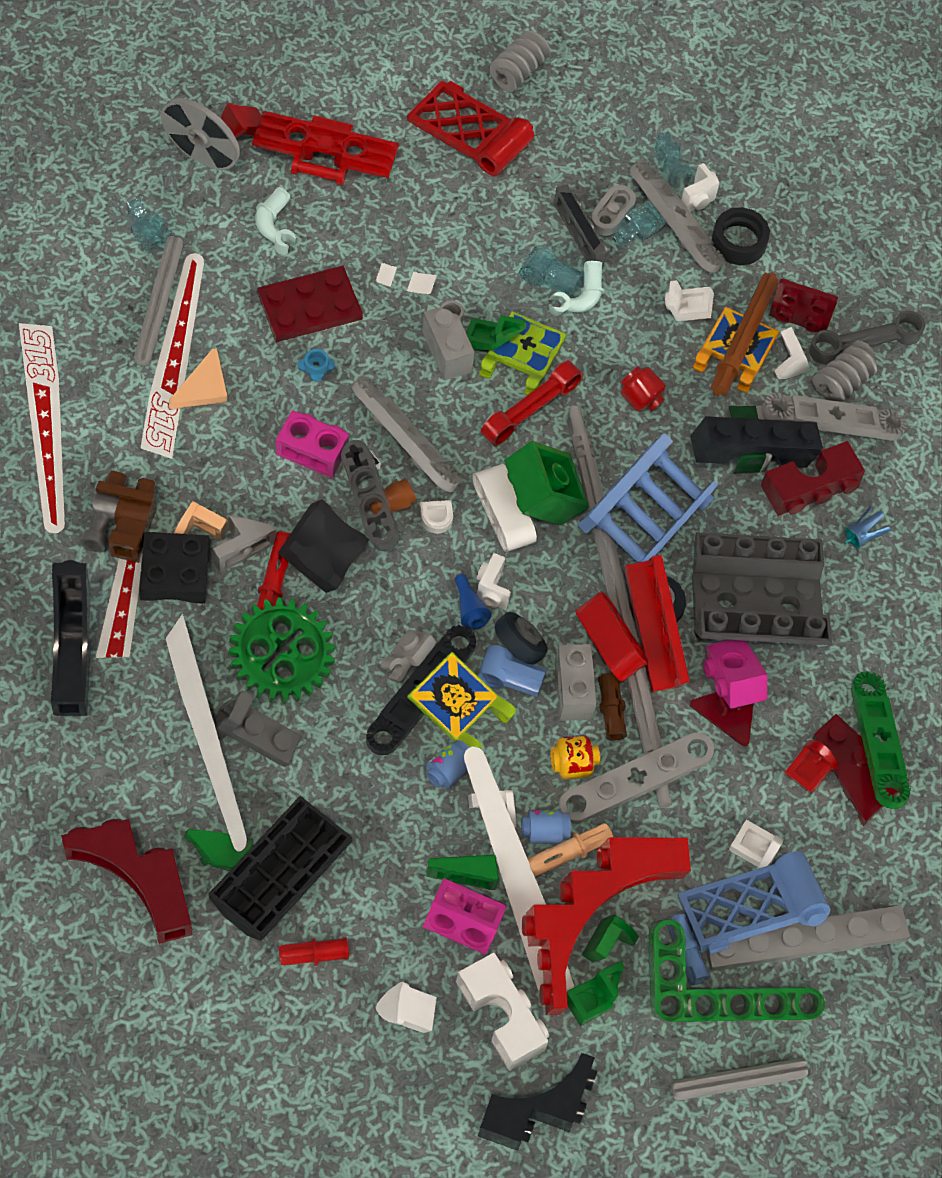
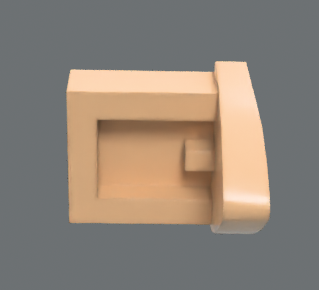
[174,501,228,540]

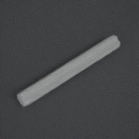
[134,236,183,367]

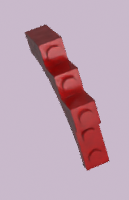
[522,837,691,1015]

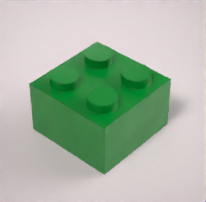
[504,441,589,525]

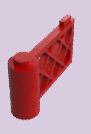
[407,81,534,176]

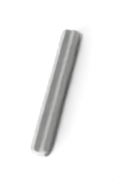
[671,1058,808,1101]

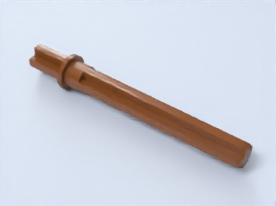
[710,272,779,397]

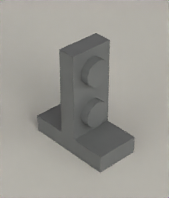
[214,690,302,767]

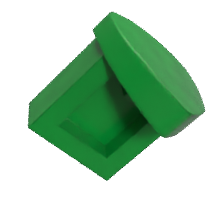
[582,915,639,963]

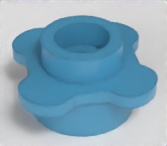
[298,349,335,382]

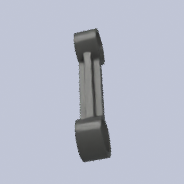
[809,311,925,365]

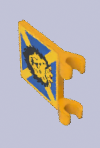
[693,307,780,393]

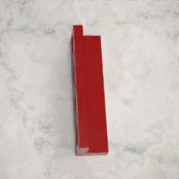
[624,555,690,693]

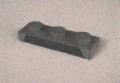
[554,184,608,269]

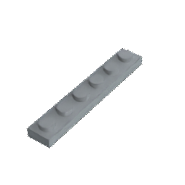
[704,905,910,971]

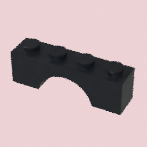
[690,416,823,468]

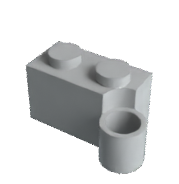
[422,300,475,380]

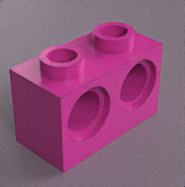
[276,410,349,478]
[423,878,507,955]

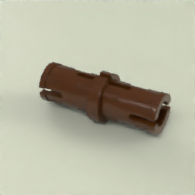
[598,672,627,741]

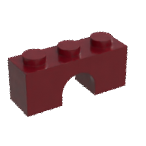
[761,441,865,516]

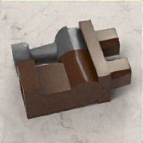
[80,471,157,563]

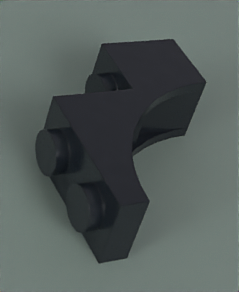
[478,1053,598,1151]

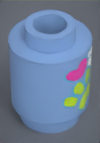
[426,740,469,789]
[521,809,571,844]

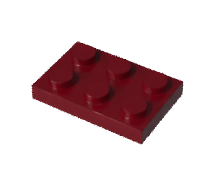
[257,265,363,342]

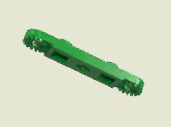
[851,671,911,809]

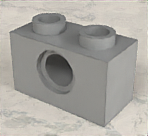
[555,644,596,721]

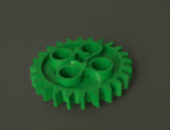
[228,597,336,704]

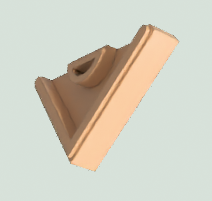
[169,348,227,409]

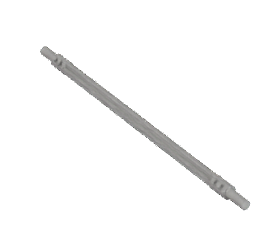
[569,406,672,808]

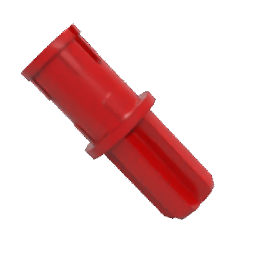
[279,937,349,966]

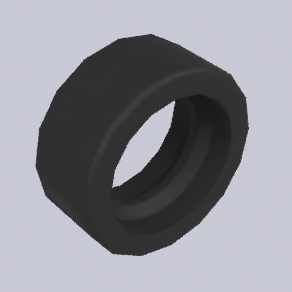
[711,207,770,266]

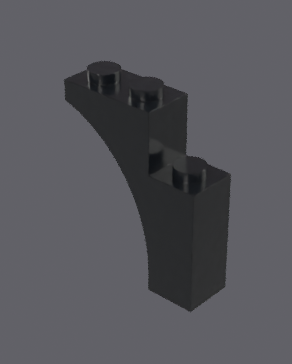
[51,560,91,716]

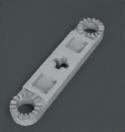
[630,158,725,273]
[352,375,461,492]
[761,393,907,441]
[560,733,714,824]

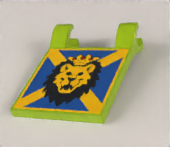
[407,652,516,749]

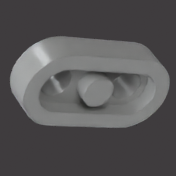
[591,185,636,236]

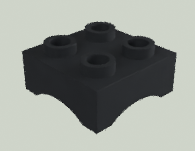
[278,499,369,593]
[139,532,210,604]

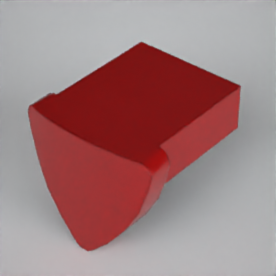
[221,103,261,138]
[785,740,839,795]

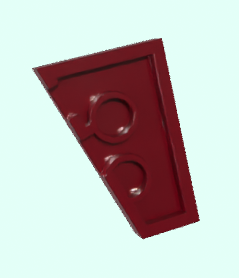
[812,714,909,826]

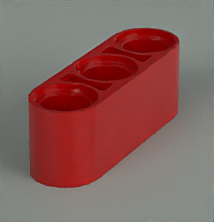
[575,591,649,682]

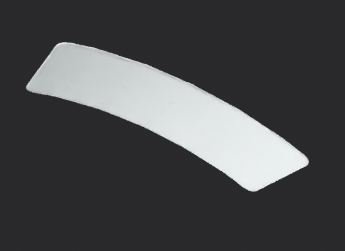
[376,263,436,294]

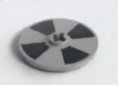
[161,98,240,170]

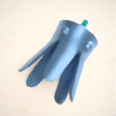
[844,506,892,549]

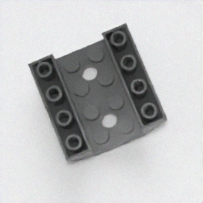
[692,532,832,645]

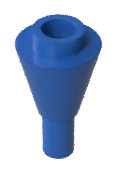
[455,574,492,629]

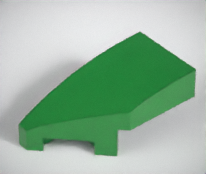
[466,315,526,351]
[184,829,253,871]
[567,961,624,1026]

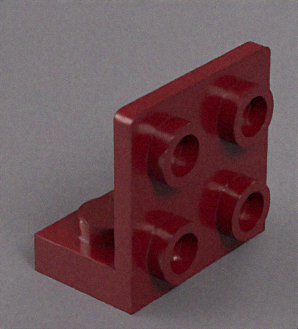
[768,278,838,332]

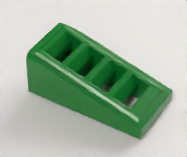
[426,854,498,890]

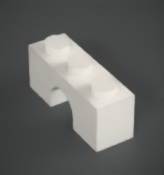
[456,953,549,1071]

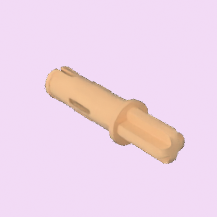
[527,823,613,877]

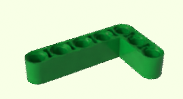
[648,919,825,1022]

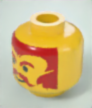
[550,735,600,780]

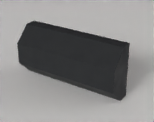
[209,796,352,941]

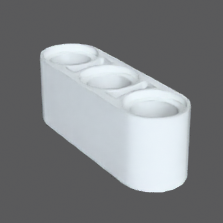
[472,464,537,552]

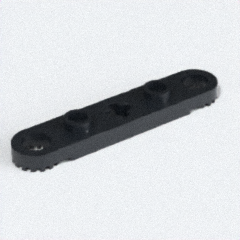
[366,625,476,755]

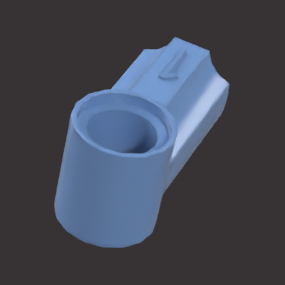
[477,645,547,697]

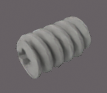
[490,30,551,93]
[812,340,877,402]

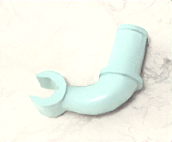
[255,187,296,255]
[548,261,605,316]

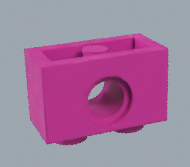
[703,640,767,709]

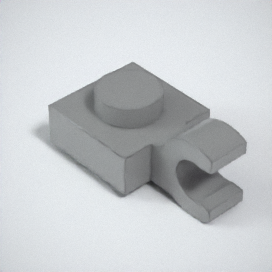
[380,629,437,682]

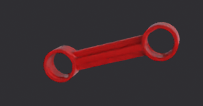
[481,360,583,447]

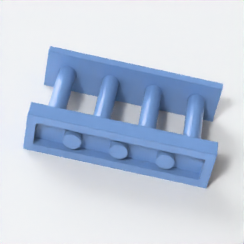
[578,433,718,563]

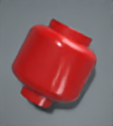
[620,366,666,412]

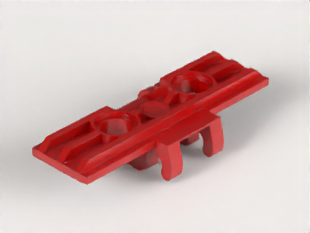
[252,110,399,186]

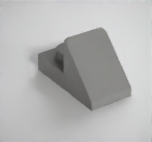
[213,515,276,573]

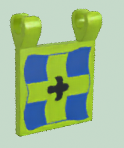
[479,311,567,395]

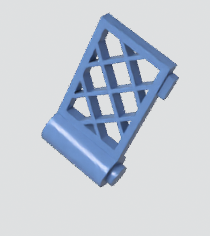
[678,851,831,954]

